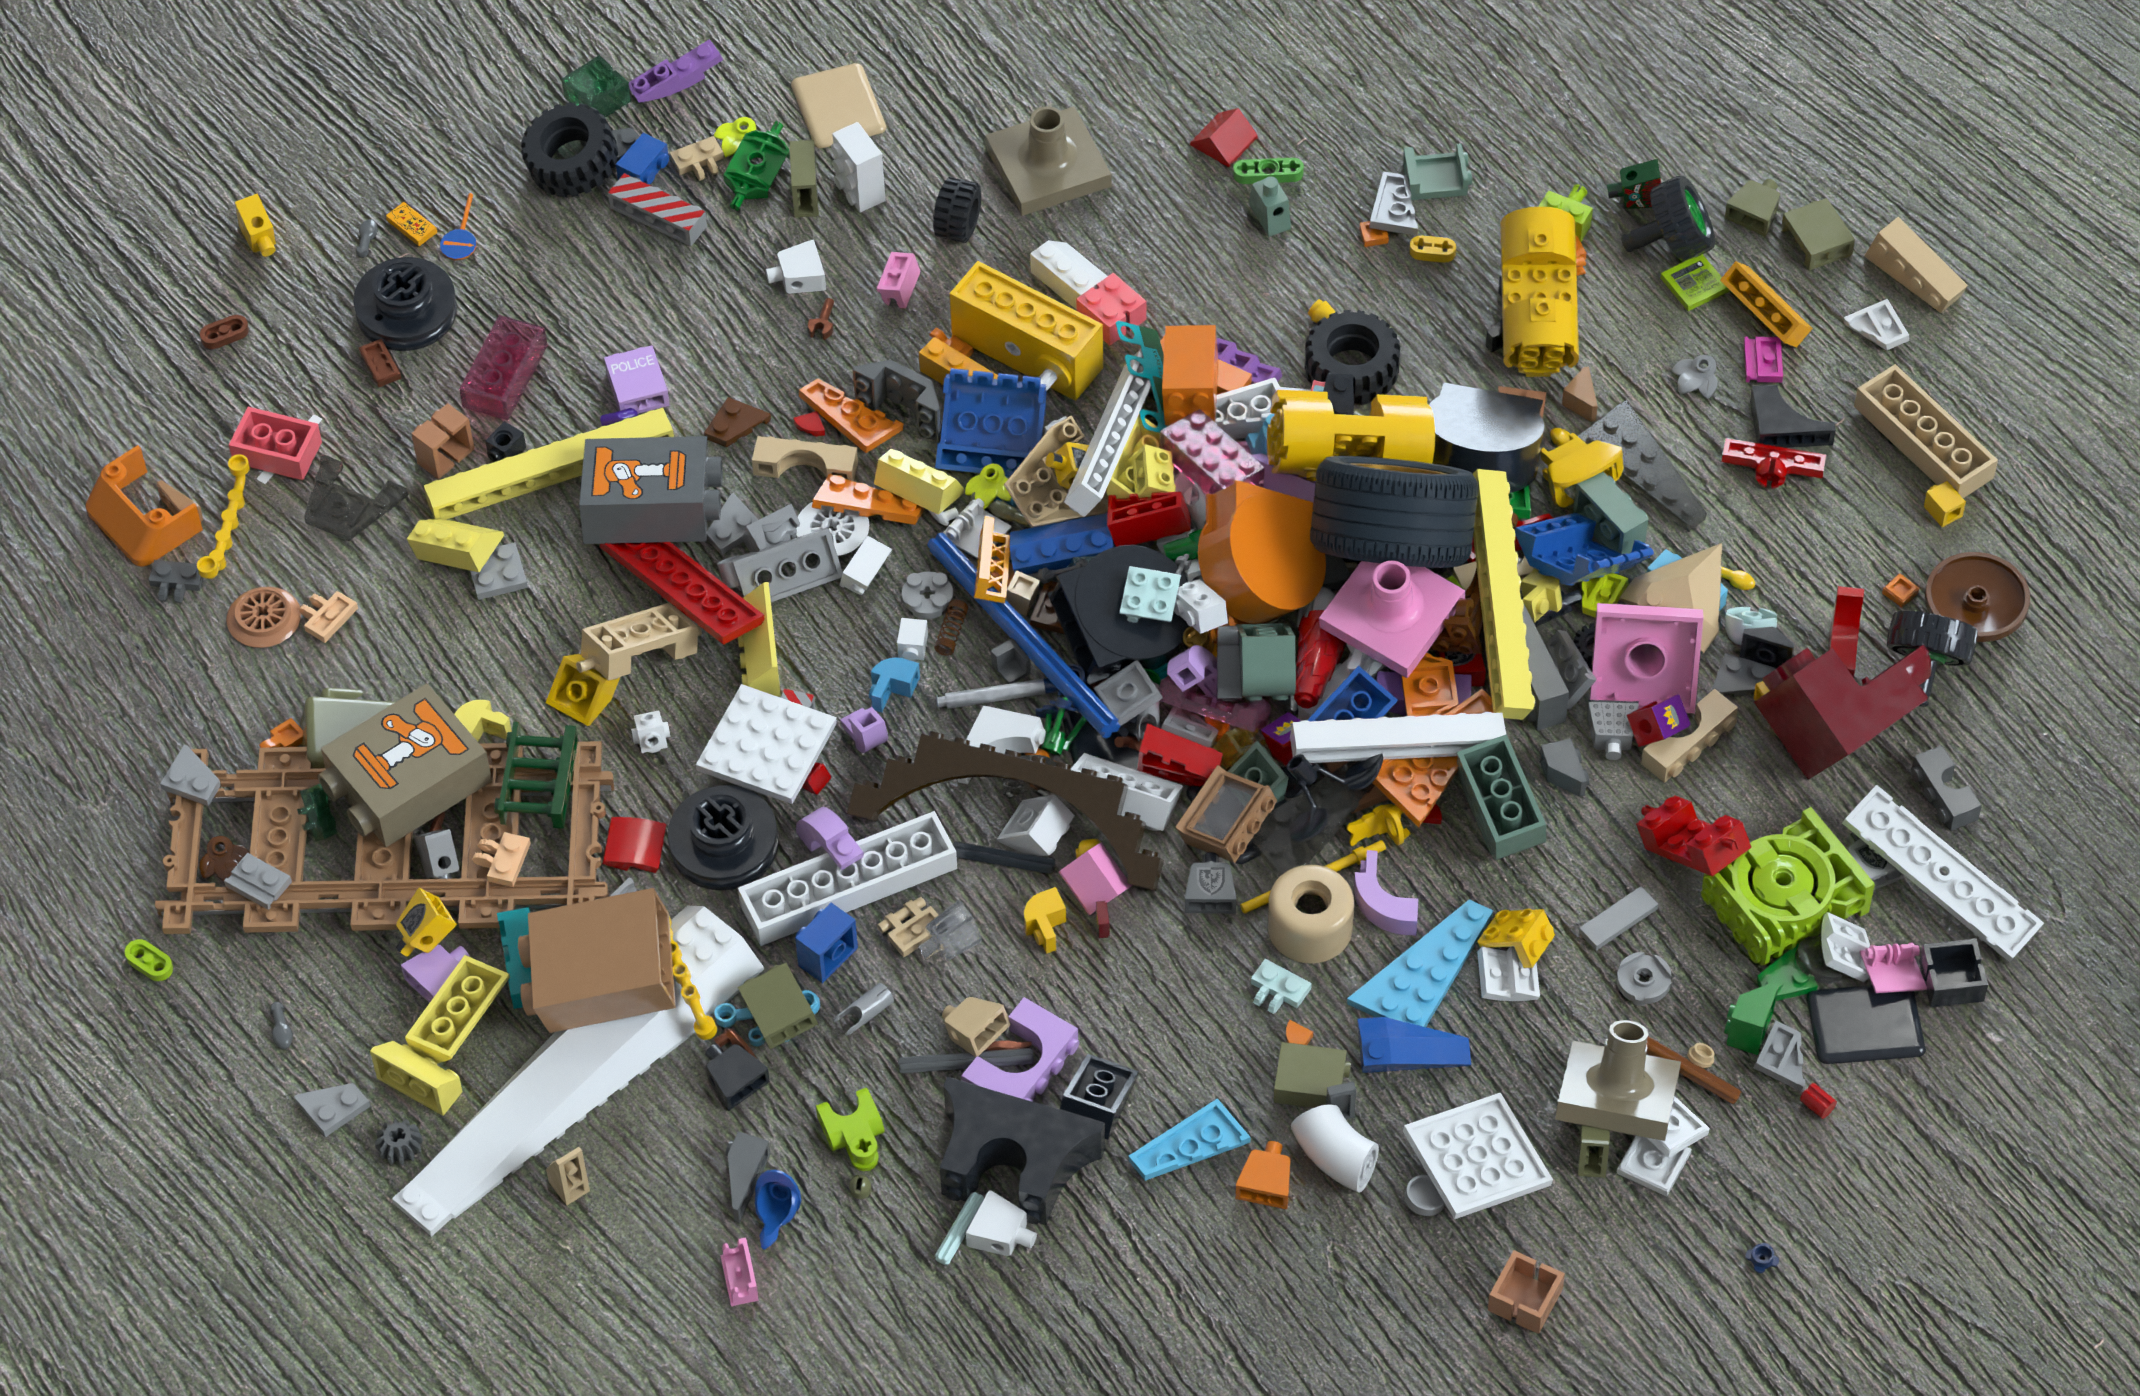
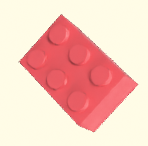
[229,407,322,480]

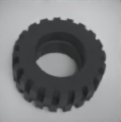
[521,102,618,197]
[1304,310,1400,405]

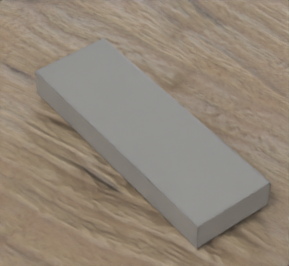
[1579,886,1658,951]

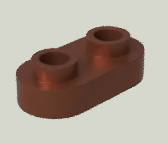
[200,315,249,349]

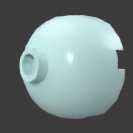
[1725,607,1777,645]

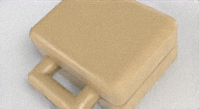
[791,63,886,148]

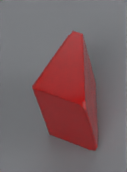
[802,762,831,794]

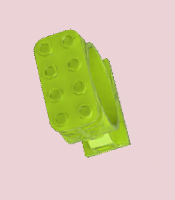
[1701,807,1875,966]

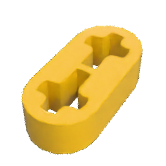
[1409,236,1456,263]

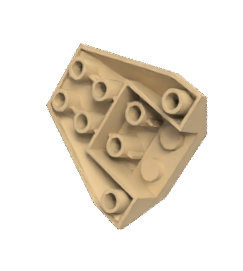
[1004,416,1108,528]

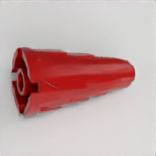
[1293,610,1347,709]

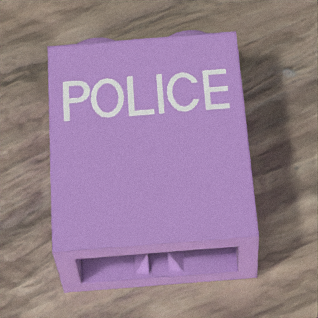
[604,345,670,414]

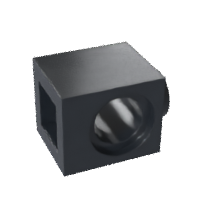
[485,421,526,462]

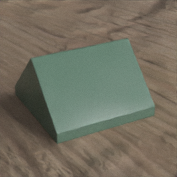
[1227,741,1288,807]

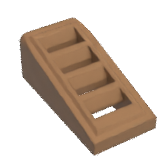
[157,480,203,522]

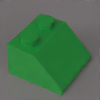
[1724,982,1779,1055]

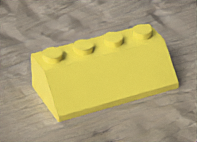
[1106,414,1179,499]
[738,582,781,697]
[405,955,510,1064]

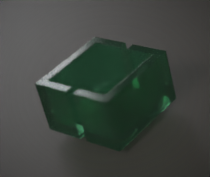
[561,55,631,117]

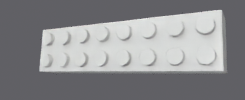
[738,811,957,946]

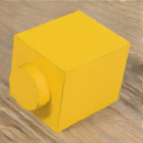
[1924,481,1966,527]

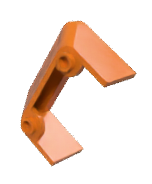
[85,445,203,567]

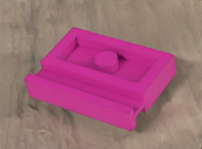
[1744,337,1783,383]

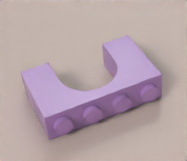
[961,997,1080,1102]

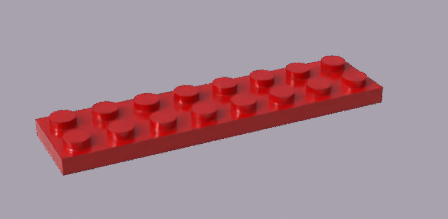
[600,542,765,645]

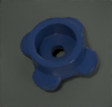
[1745,1243,1779,1273]

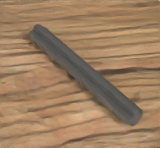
[898,1048,1034,1073]

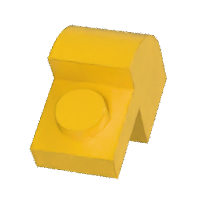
[1024,887,1066,954]

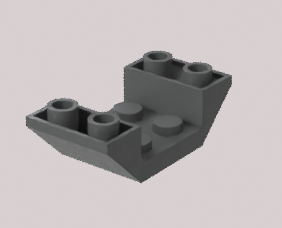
[852,360,941,442]

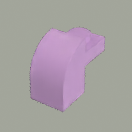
[840,707,888,753]

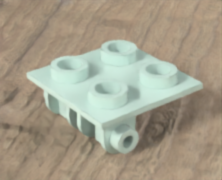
[1120,566,1181,623]

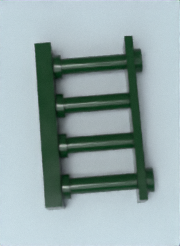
[494,722,579,829]

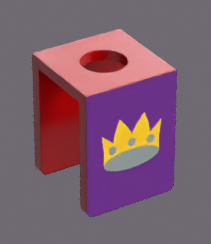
[1626,694,1691,747]
[1261,712,1301,767]

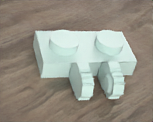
[1251,959,1312,1014]

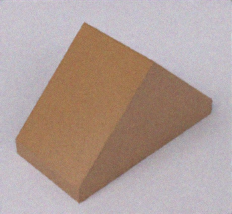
[1562,367,1597,422]

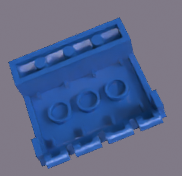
[935,368,1046,476]
[1515,513,1654,585]

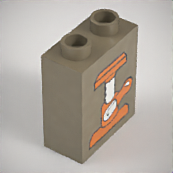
[317,683,492,847]

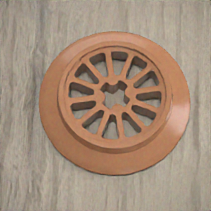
[226,587,301,648]

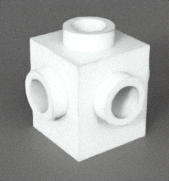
[631,711,670,753]

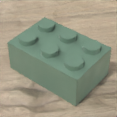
[1573,472,1649,554]

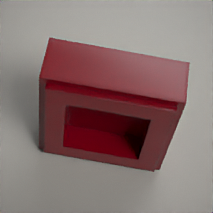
[1096,901,1110,939]

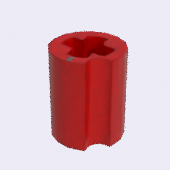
[1800,1083,1837,1119]

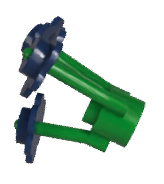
[1035,697,1086,755]

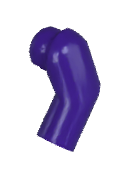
[600,408,638,426]

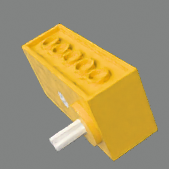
[949,261,1103,401]

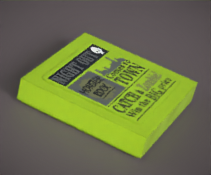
[1660,254,1729,311]

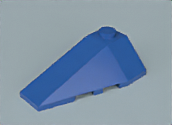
[1357,1017,1471,1073]

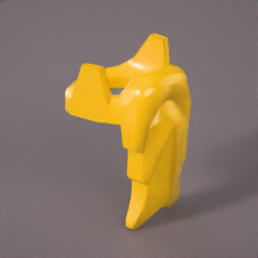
[1347,804,1411,846]

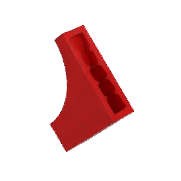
[1828,586,1864,678]

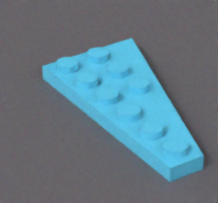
[1347,899,1493,1027]

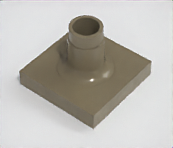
[985,106,1112,216]
[1555,1020,1681,1141]

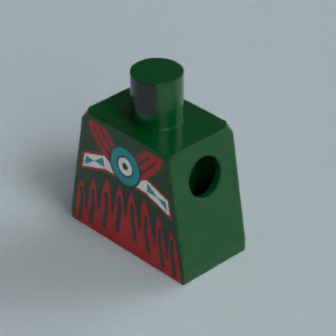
[1607,159,1661,209]

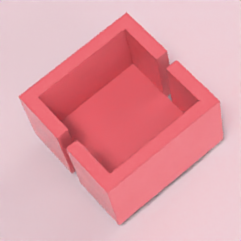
[1076,273,1147,346]

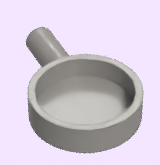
[1404,1175,1445,1216]

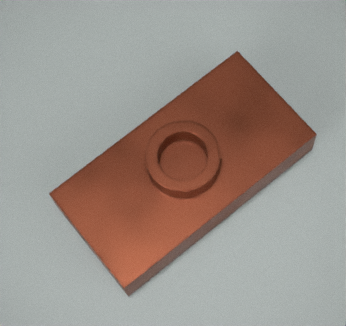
[359,339,401,388]

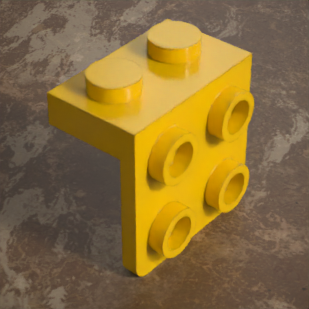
[1478,909,1555,968]

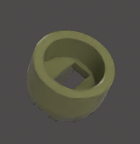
[849,1175,872,1199]

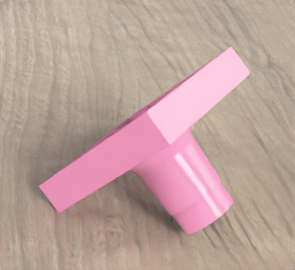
[1319,561,1465,678]
[1589,603,1703,714]

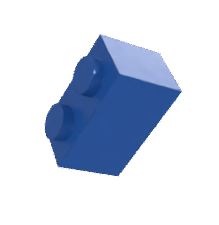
[616,133,669,184]

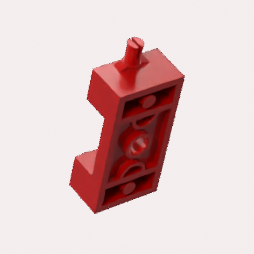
[1636,795,1752,877]

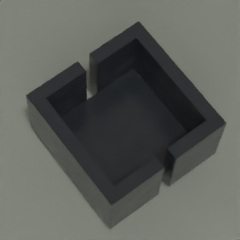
[1919,938,1988,1007]

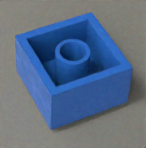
[795,902,858,984]

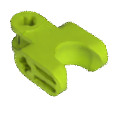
[816,1088,885,1171]

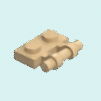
[877,897,941,957]

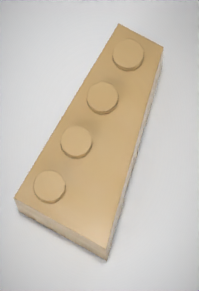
[1864,217,1968,313]

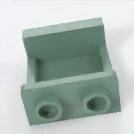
[1403,144,1472,200]

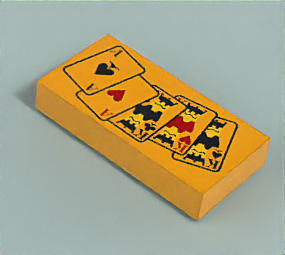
[386,202,437,246]

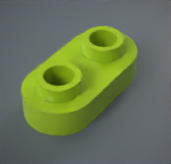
[125,939,173,981]

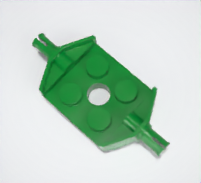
[723,121,790,211]

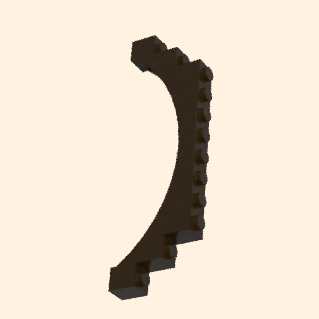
[847,731,1164,891]

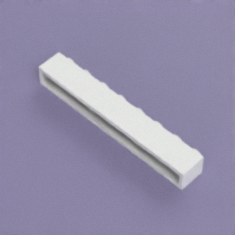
[1290,712,1506,763]

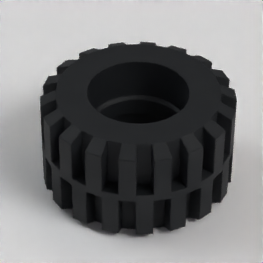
[933,177,981,243]

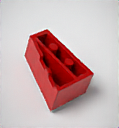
[1107,491,1191,547]
[1137,723,1223,786]

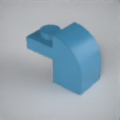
[869,658,920,713]

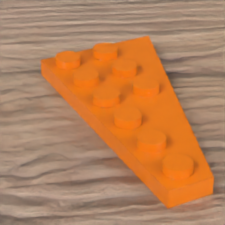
[1372,689,1493,827]

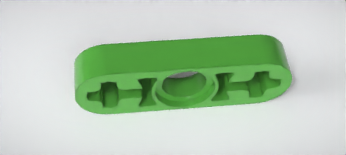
[1233,158,1304,184]

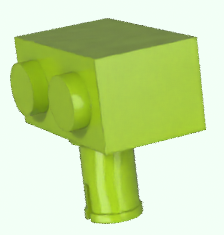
[1538,184,1593,242]

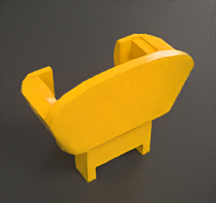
[1540,433,1624,508]

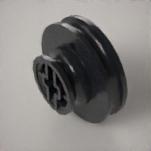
[354,257,457,351]
[668,785,779,890]

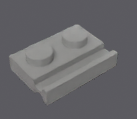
[224,853,292,910]

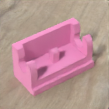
[877,252,921,308]
[720,1238,759,1306]

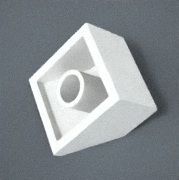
[997,794,1075,856]

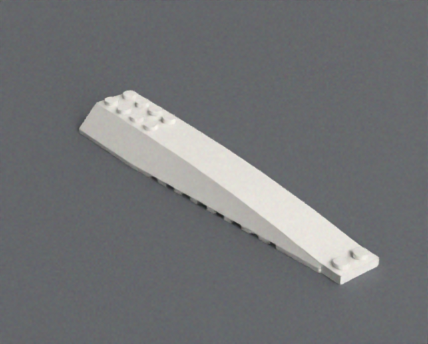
[392,905,764,1237]

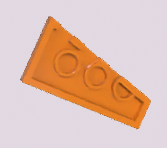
[812,474,924,525]

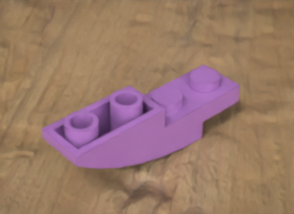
[626,39,723,102]

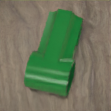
[1163,529,1202,563]

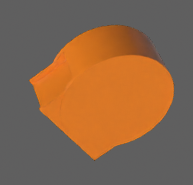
[1198,480,1326,624]

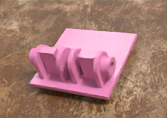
[1860,943,1927,993]

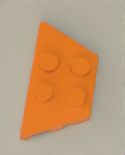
[1400,653,1459,717]

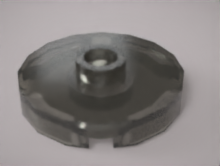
[1795,936,1845,984]

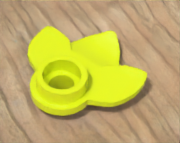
[714,117,756,157]
[965,464,1012,509]

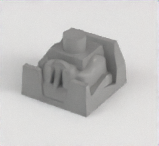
[742,504,800,552]

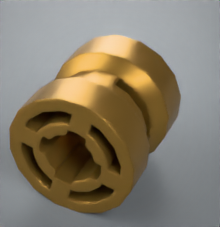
[1183,626,1214,653]

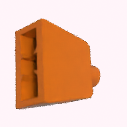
[1236,1141,1290,1209]

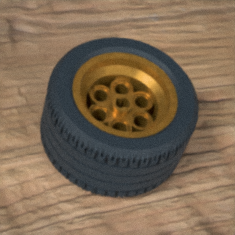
[1310,456,1479,568]

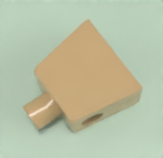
[942,997,1011,1057]

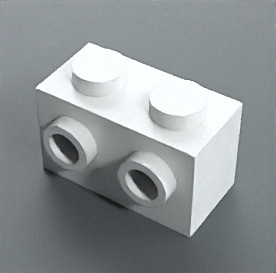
[1174,579,1228,634]

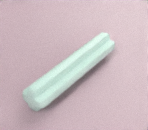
[935,1192,984,1265]

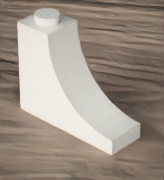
[957,706,1046,784]

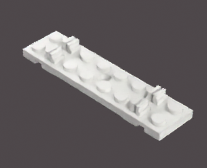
[1842,785,2044,962]

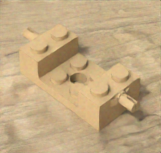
[576,603,702,681]

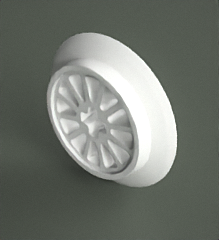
[796,502,869,556]

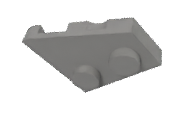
[160,745,221,806]
[1753,1021,1805,1091]
[294,1083,370,1137]

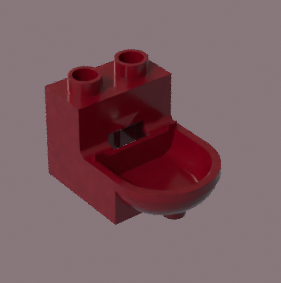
[1754,644,1932,780]

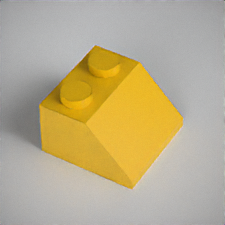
[545,654,620,726]

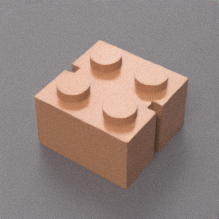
[411,403,475,480]
[1488,1250,1565,1334]

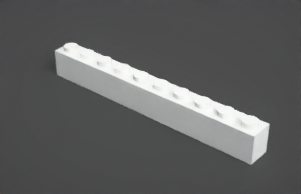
[1064,349,1151,517]

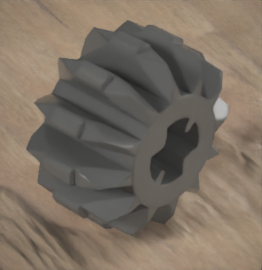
[375,1118,423,1166]

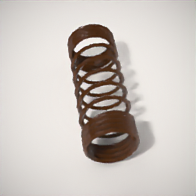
[934,599,968,656]

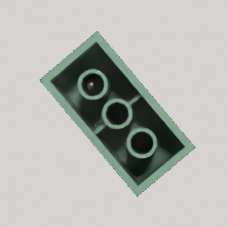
[1236,623,1296,701]
[1457,734,1546,860]

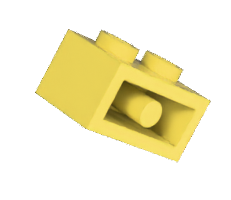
[1132,444,1176,498]

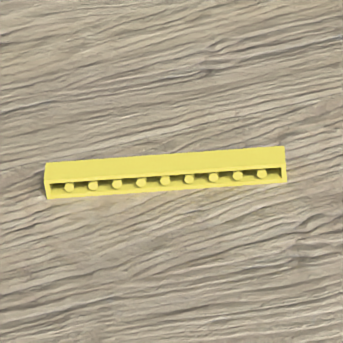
[424,408,674,520]
[1473,469,1535,720]

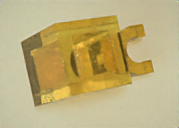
[1213,725,1267,770]

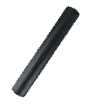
[953,841,1056,874]

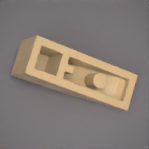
[546,1147,590,1205]

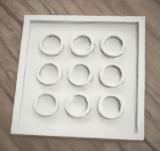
[696,684,837,804]
[1403,1093,1553,1219]

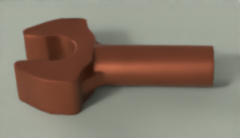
[808,298,834,340]

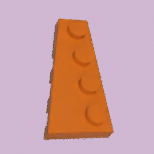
[799,378,904,453]

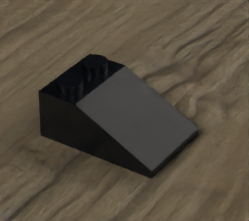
[1059,1054,1139,1140]

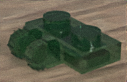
[297,783,337,841]

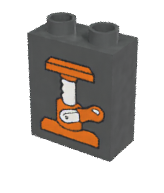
[579,436,723,544]

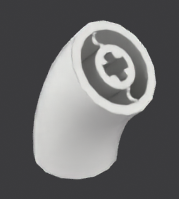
[1291,1104,1379,1193]

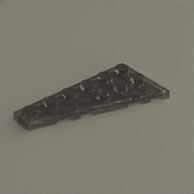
[1578,400,1707,532]

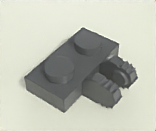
[149,560,204,603]

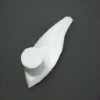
[929,508,959,526]

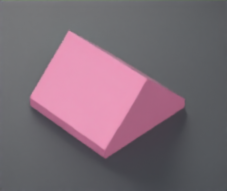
[1059,842,1132,915]

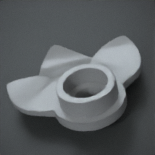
[1672,355,1718,399]

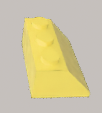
[874,449,965,515]
[407,518,504,572]
[370,1041,463,1116]

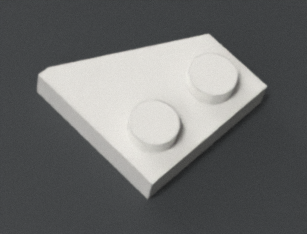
[1844,299,1909,350]

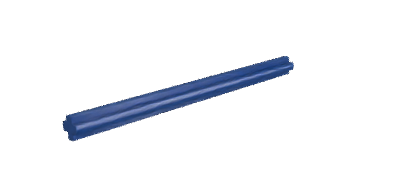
[927,533,1120,738]

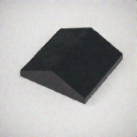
[1739,627,1795,669]

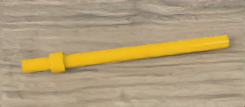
[1240,840,1386,914]

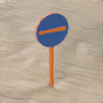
[440,193,476,260]

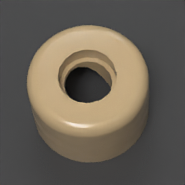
[1268,865,1354,963]

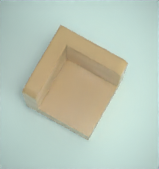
[1006,570,1040,616]

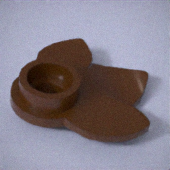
[199,836,250,882]

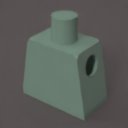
[1249,176,1291,237]

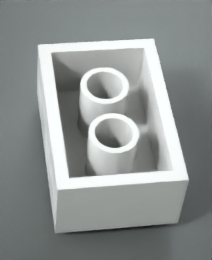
[831,122,885,213]

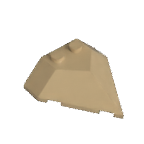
[1620,543,1722,654]

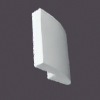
[1821,912,1870,982]
[1477,946,1540,1001]

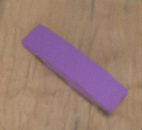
[1217,338,1282,384]

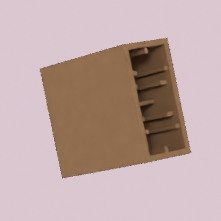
[518,888,676,1033]

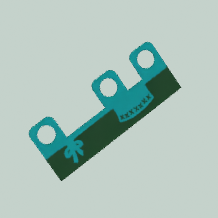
[1116,321,1187,439]

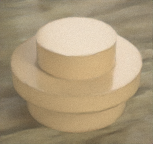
[1687,1043,1714,1068]

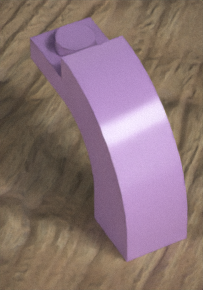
[1167,645,1218,704]
[796,807,864,871]
[1354,850,1418,936]

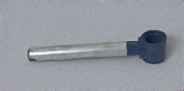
[936,664,1086,710]

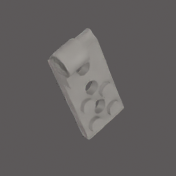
[717,527,843,602]

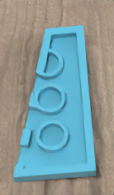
[1129,1099,1251,1181]

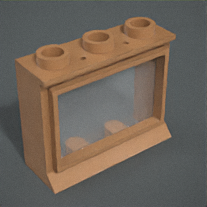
[1175,765,1277,863]

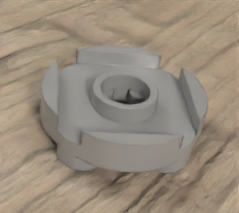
[902,572,953,619]
[1617,952,1671,1006]

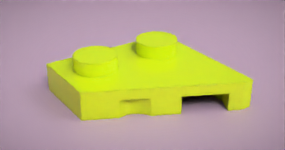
[1582,573,1629,618]

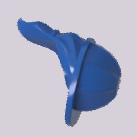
[755,1170,802,1250]

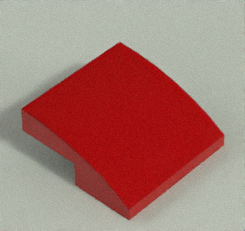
[602,817,666,873]

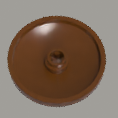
[1925,552,2030,642]

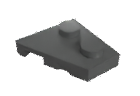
[1711,653,1775,697]

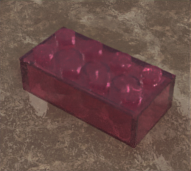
[459,315,548,420]
[1159,409,1265,494]

